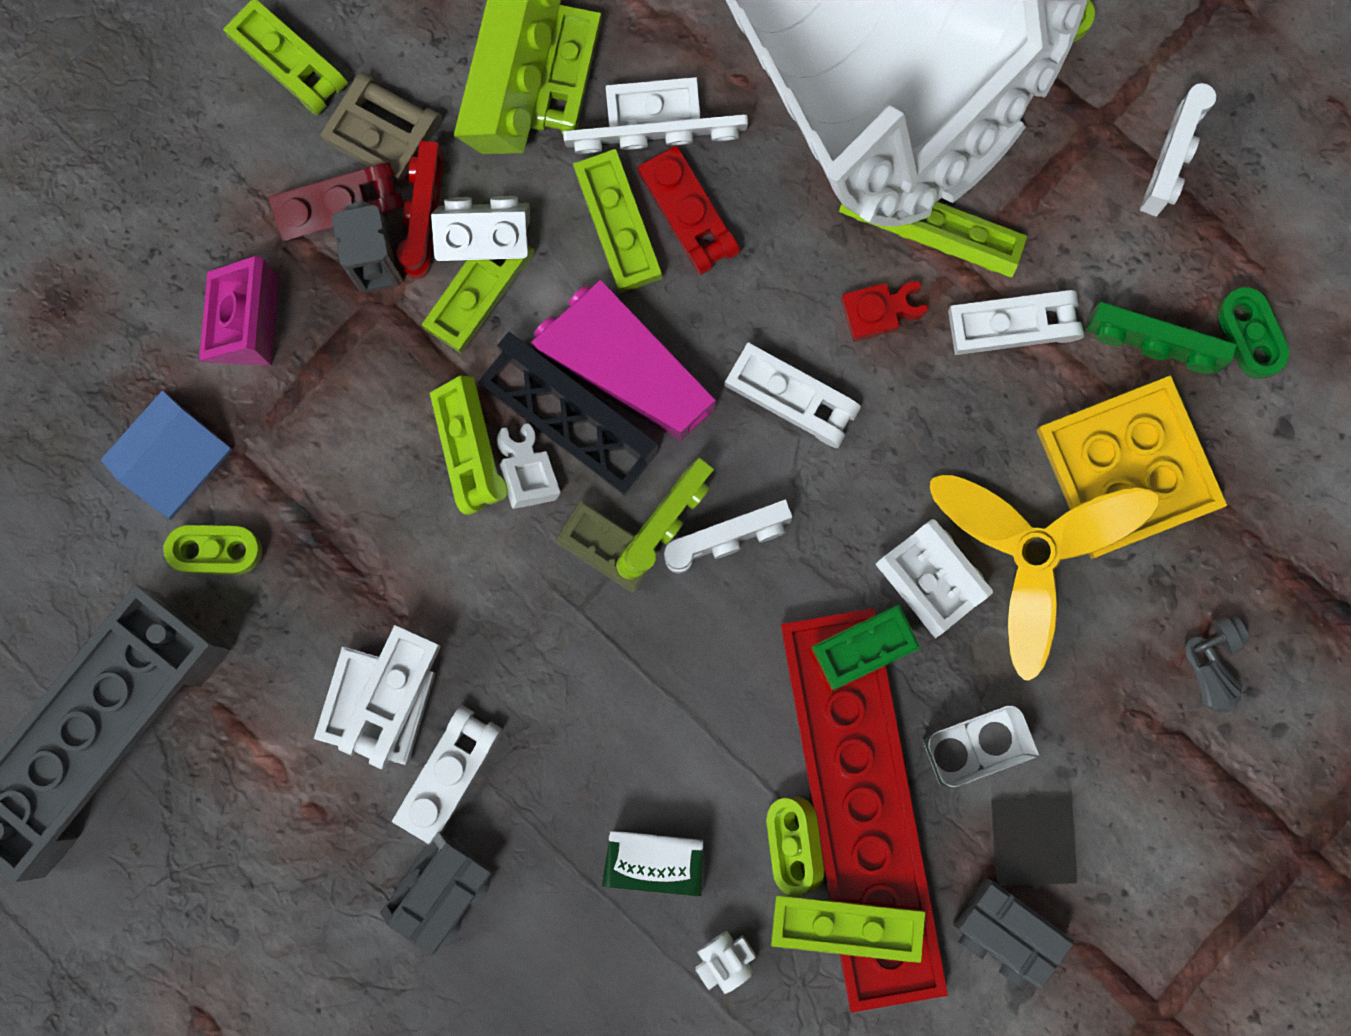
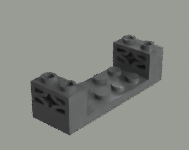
[0,584,230,882]

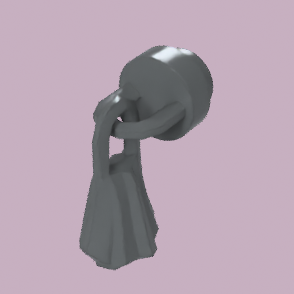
[1185,615,1250,713]

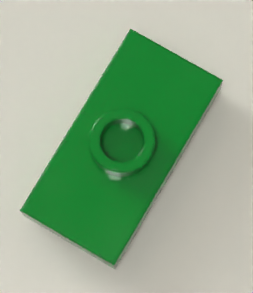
[811,605,921,691]

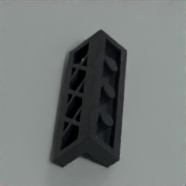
[478,331,658,496]

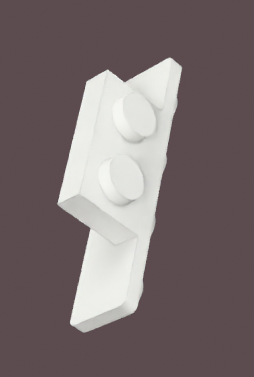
[563,77,748,154]

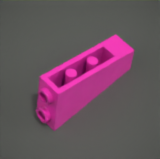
[531,280,716,441]

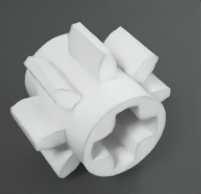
[695,931,756,994]

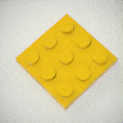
[1036,375,1227,559]

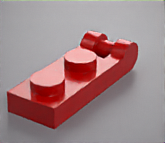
[396,141,445,279]
[637,145,740,276]

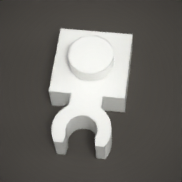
[496,424,560,509]

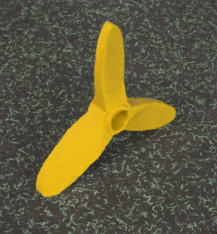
[930,475,1159,680]

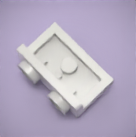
[431,196,530,261]
[876,519,993,639]

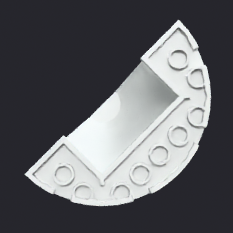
[725,0,1088,226]

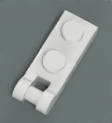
[1140,83,1216,217]
[948,290,1084,355]
[725,343,861,448]
[664,499,792,574]
[338,625,441,770]
[391,705,503,844]

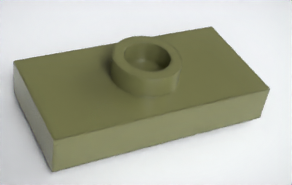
[554,500,660,593]

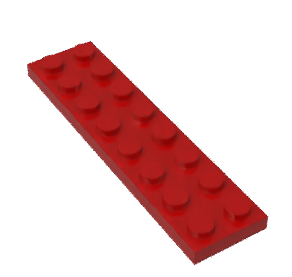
[780,608,948,1013]

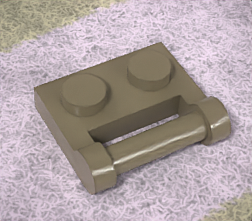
[320,72,442,184]

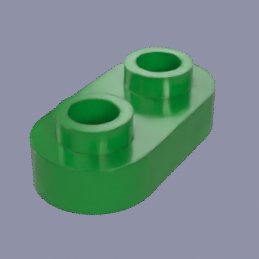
[1217,287,1289,379]

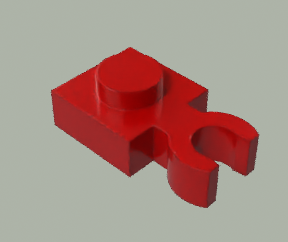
[840,281,928,342]

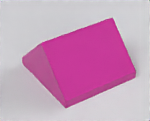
[199,256,279,366]

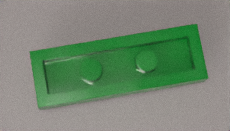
[1084,302,1237,374]

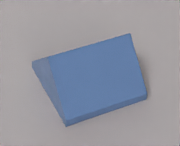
[100,390,233,520]

